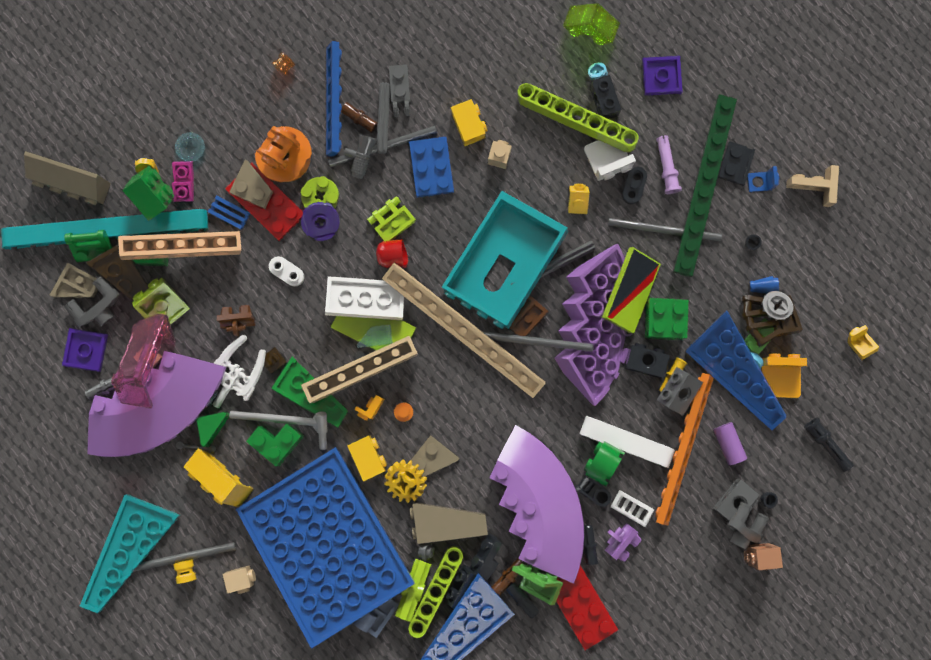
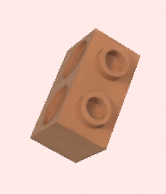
[744,543,783,570]

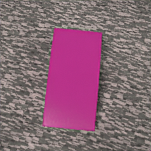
[172,161,194,202]

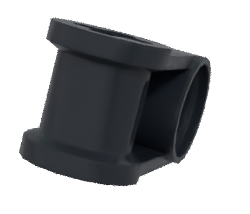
[574,472,611,507]

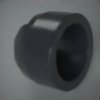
[745,234,762,250]
[760,492,778,508]

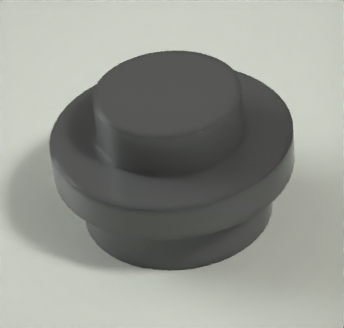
[418,542,435,561]

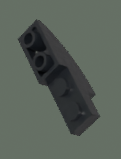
[445,533,502,609]

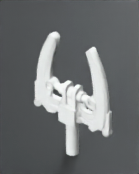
[212,335,266,408]

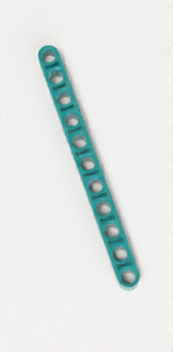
[1,209,209,249]

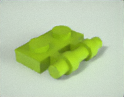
[367,196,416,241]

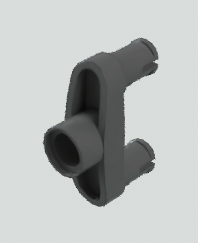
[64,276,120,327]
[727,502,769,550]

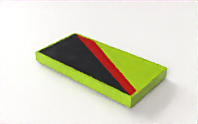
[602,247,661,333]

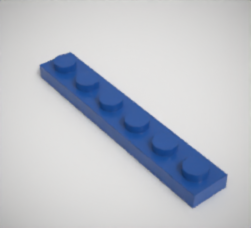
[326,41,342,157]

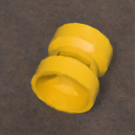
[173,559,196,584]

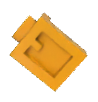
[354,395,385,421]

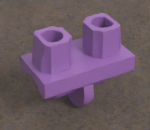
[605,523,641,562]

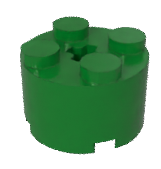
[584,441,625,487]

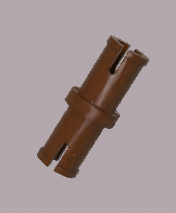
[341,102,378,133]
[491,558,524,596]

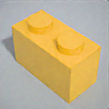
[451,99,488,146]
[347,436,387,481]

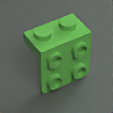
[512,564,563,605]

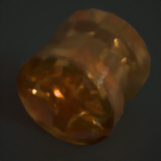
[271,52,295,76]

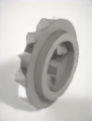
[762,291,793,321]

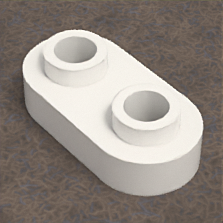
[269,257,304,286]

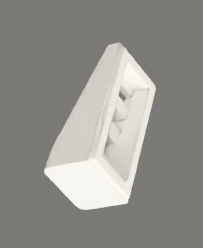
[611,490,655,527]

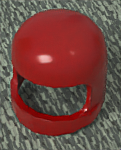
[376,240,408,268]

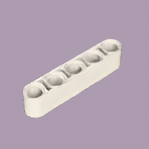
[579,416,675,468]

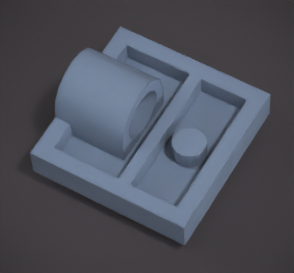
[353,598,399,638]

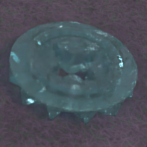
[175,132,206,162]

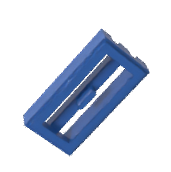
[208,195,250,230]

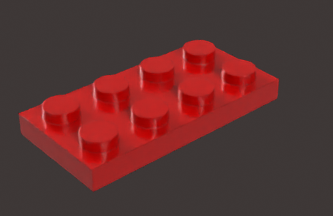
[225,162,303,241]
[556,565,618,650]

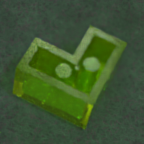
[563,3,620,45]

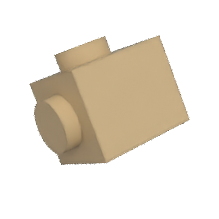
[488,140,511,169]
[223,565,256,594]

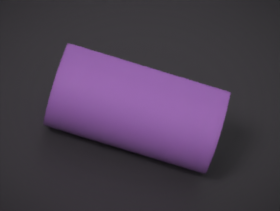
[713,422,747,465]

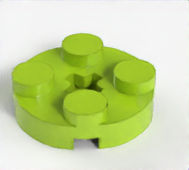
[301,176,339,209]

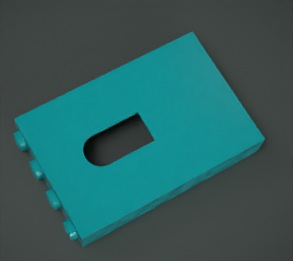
[442,191,568,329]

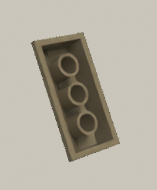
[24,151,111,206]

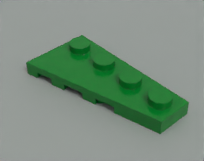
[271,356,348,428]

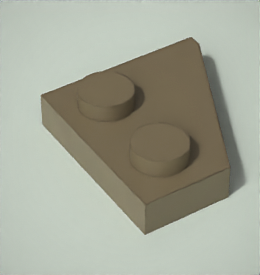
[230,160,273,209]
[50,263,98,298]
[411,435,460,477]

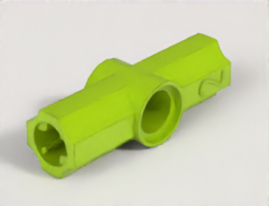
[395,559,431,622]

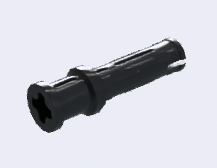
[804,417,854,472]

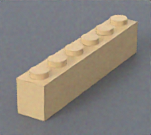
[301,336,418,404]

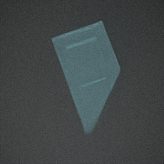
[357,325,393,348]

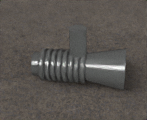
[344,134,377,179]

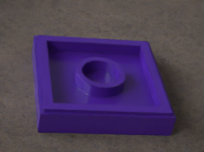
[642,56,683,96]
[62,328,108,372]

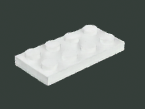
[325,277,404,320]

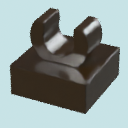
[264,347,287,374]

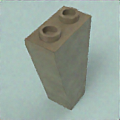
[410,503,488,544]

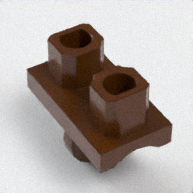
[217,305,256,337]

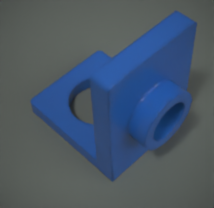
[748,166,779,192]

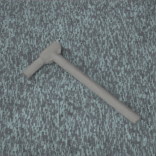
[229,411,328,450]

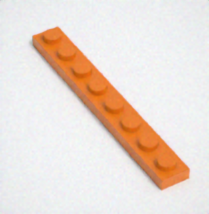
[655,373,714,526]

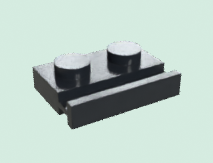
[717,141,756,186]

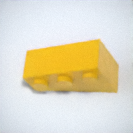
[184,448,254,507]

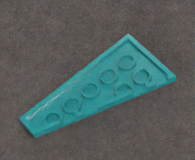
[80,494,180,613]

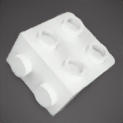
[584,133,636,181]

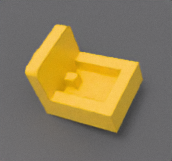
[568,184,590,214]
[848,325,879,360]

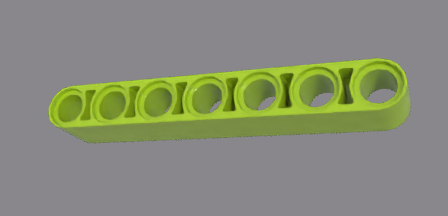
[518,83,638,153]

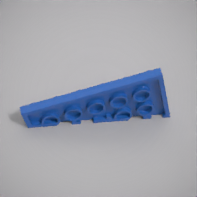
[685,310,786,430]

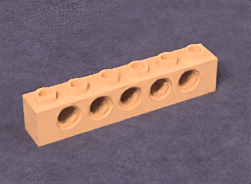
[118,231,241,260]

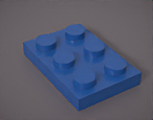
[409,137,454,198]

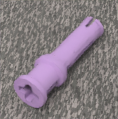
[656,136,682,194]

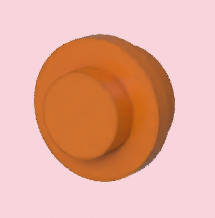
[394,403,413,422]

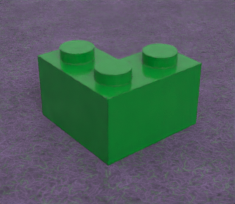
[246,424,304,466]

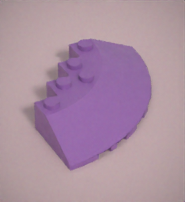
[555,244,633,406]
[87,351,226,457]
[490,425,584,583]

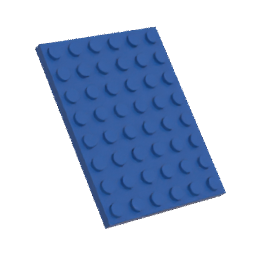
[236,447,416,649]

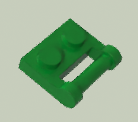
[64,230,112,262]

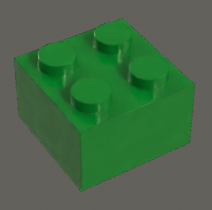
[122,165,175,221]
[645,298,689,340]

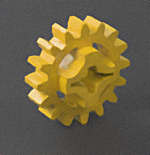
[384,460,427,503]

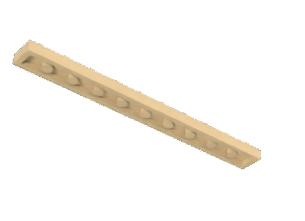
[382,263,545,398]

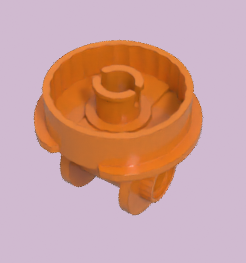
[255,126,312,182]

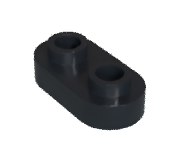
[622,167,647,205]

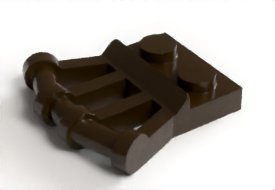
[741,295,803,348]

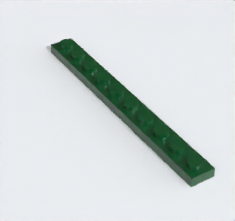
[673,94,737,277]

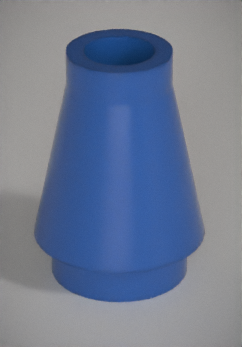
[750,276,779,294]

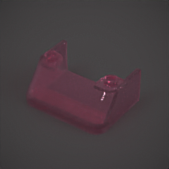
[111,314,176,409]

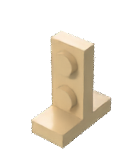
[786,165,839,207]

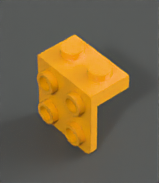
[761,354,807,398]

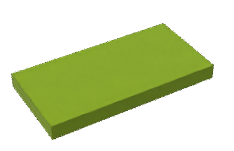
[331,316,416,351]

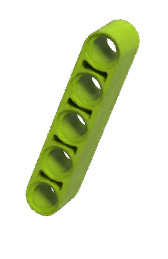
[409,546,463,638]

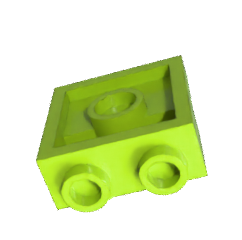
[132,278,190,333]

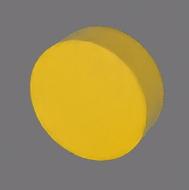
[135,158,155,173]

